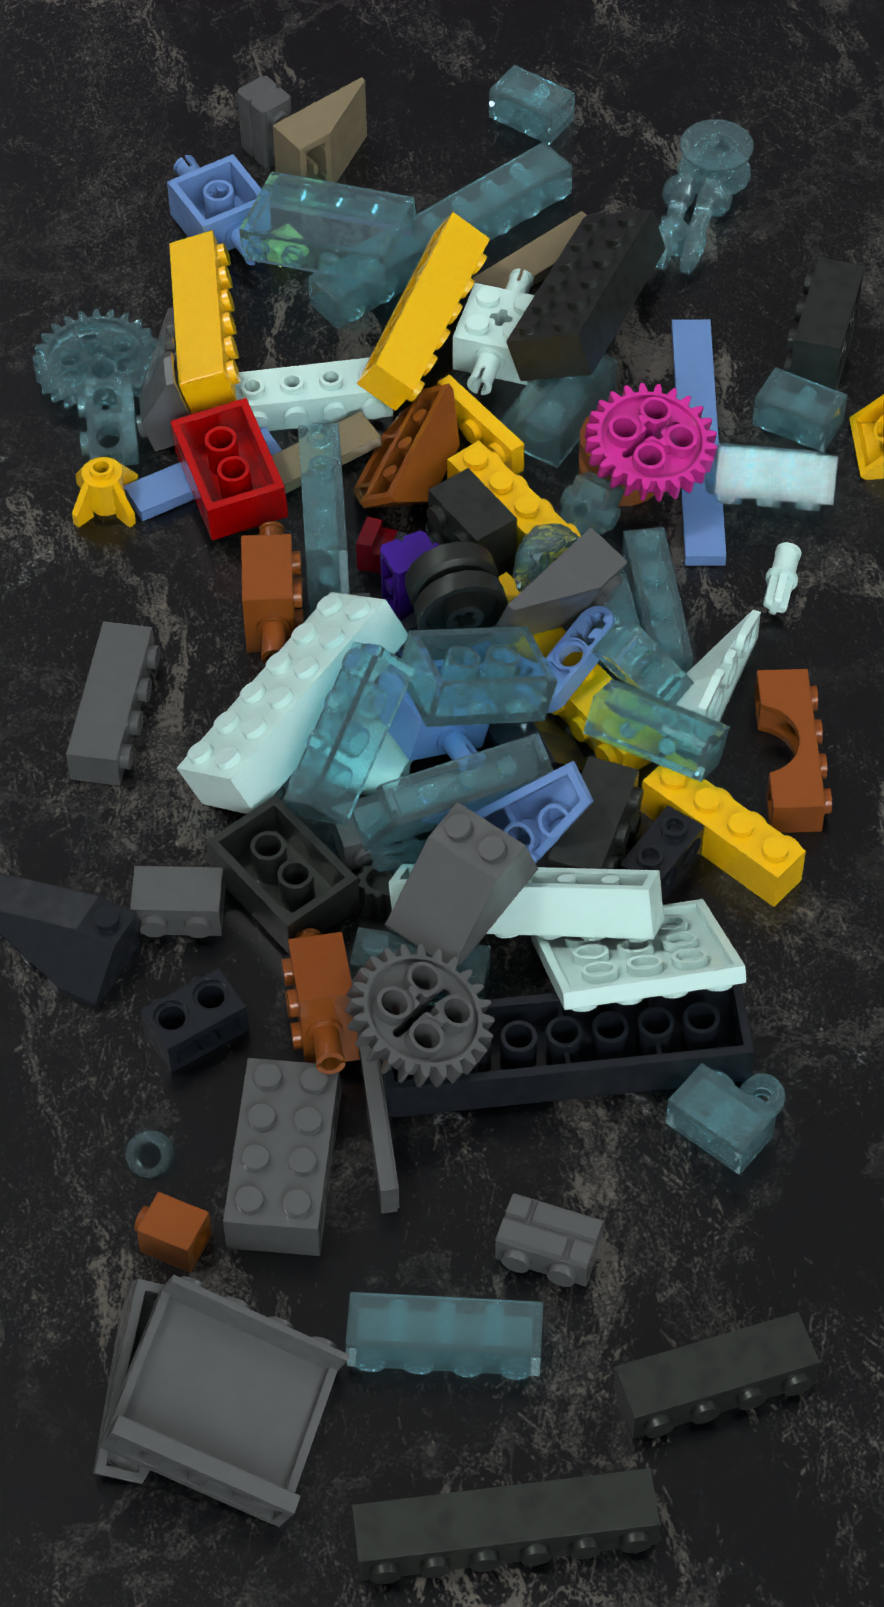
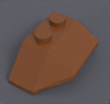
[353,384,460,508]

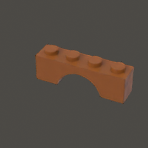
[754,669,832,833]

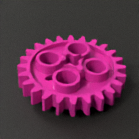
[584,383,717,502]

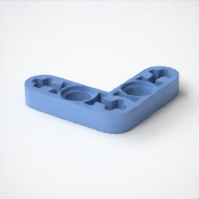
[463,606,619,713]

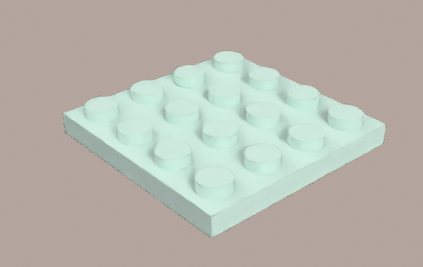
[531,899,746,1012]

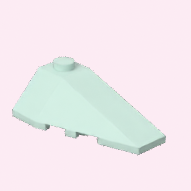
[651,610,761,761]

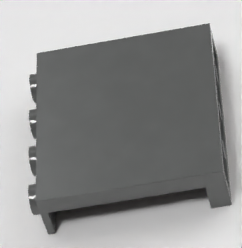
[99,1274,350,1527]

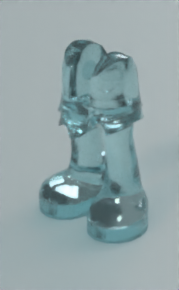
[656,173,733,275]

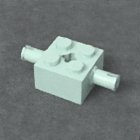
[453,269,535,395]

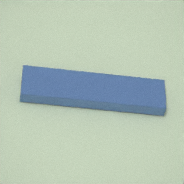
[124,427,282,521]

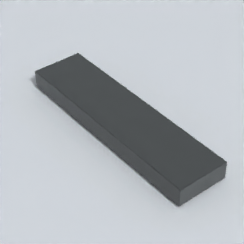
[357,1031,400,1214]

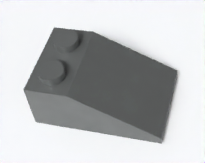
[488,527,628,645]
[385,802,538,970]

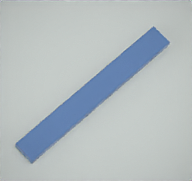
[671,319,726,566]

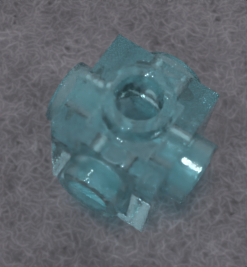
[559,471,625,536]

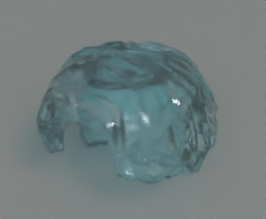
[513,524,580,592]

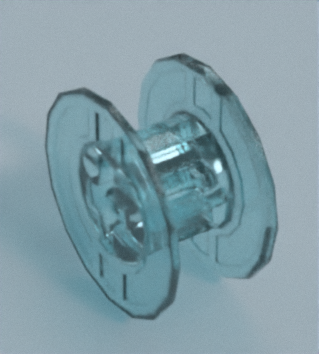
[678,119,753,198]

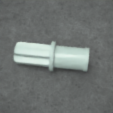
[763,542,802,615]

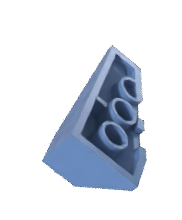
[428,761,594,864]

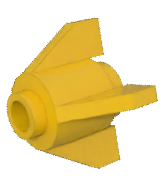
[72,457,138,528]

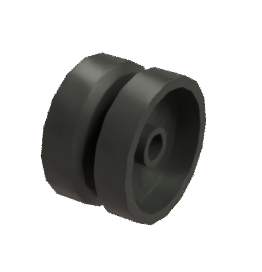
[405,541,508,647]

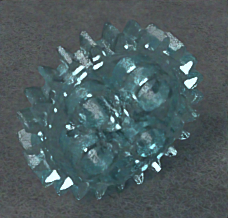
[33,309,157,414]

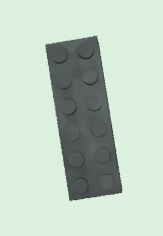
[506,208,666,381]

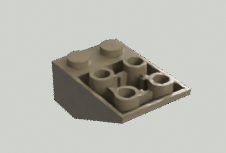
[272,77,367,205]

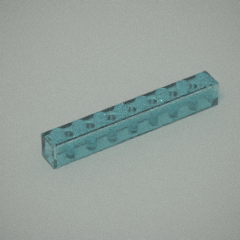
[308,142,572,329]

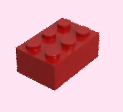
[170,398,289,540]

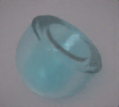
[125,1130,174,1178]

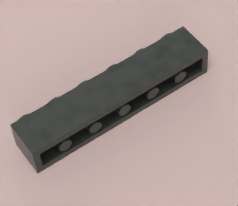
[352,1468,661,1584]

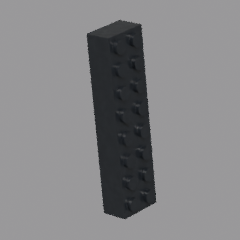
[380,984,755,1118]

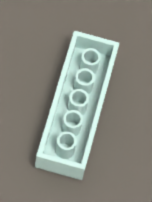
[177,592,410,814]

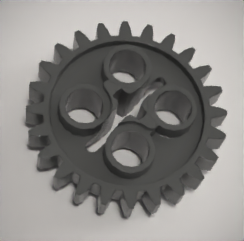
[345,944,495,1088]

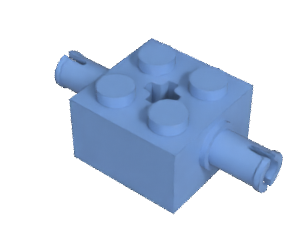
[167,154,272,265]
[369,648,495,776]

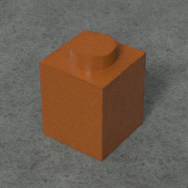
[134,1192,212,1273]

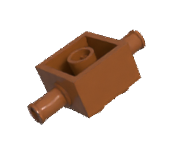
[241,521,304,665]
[281,928,360,1074]

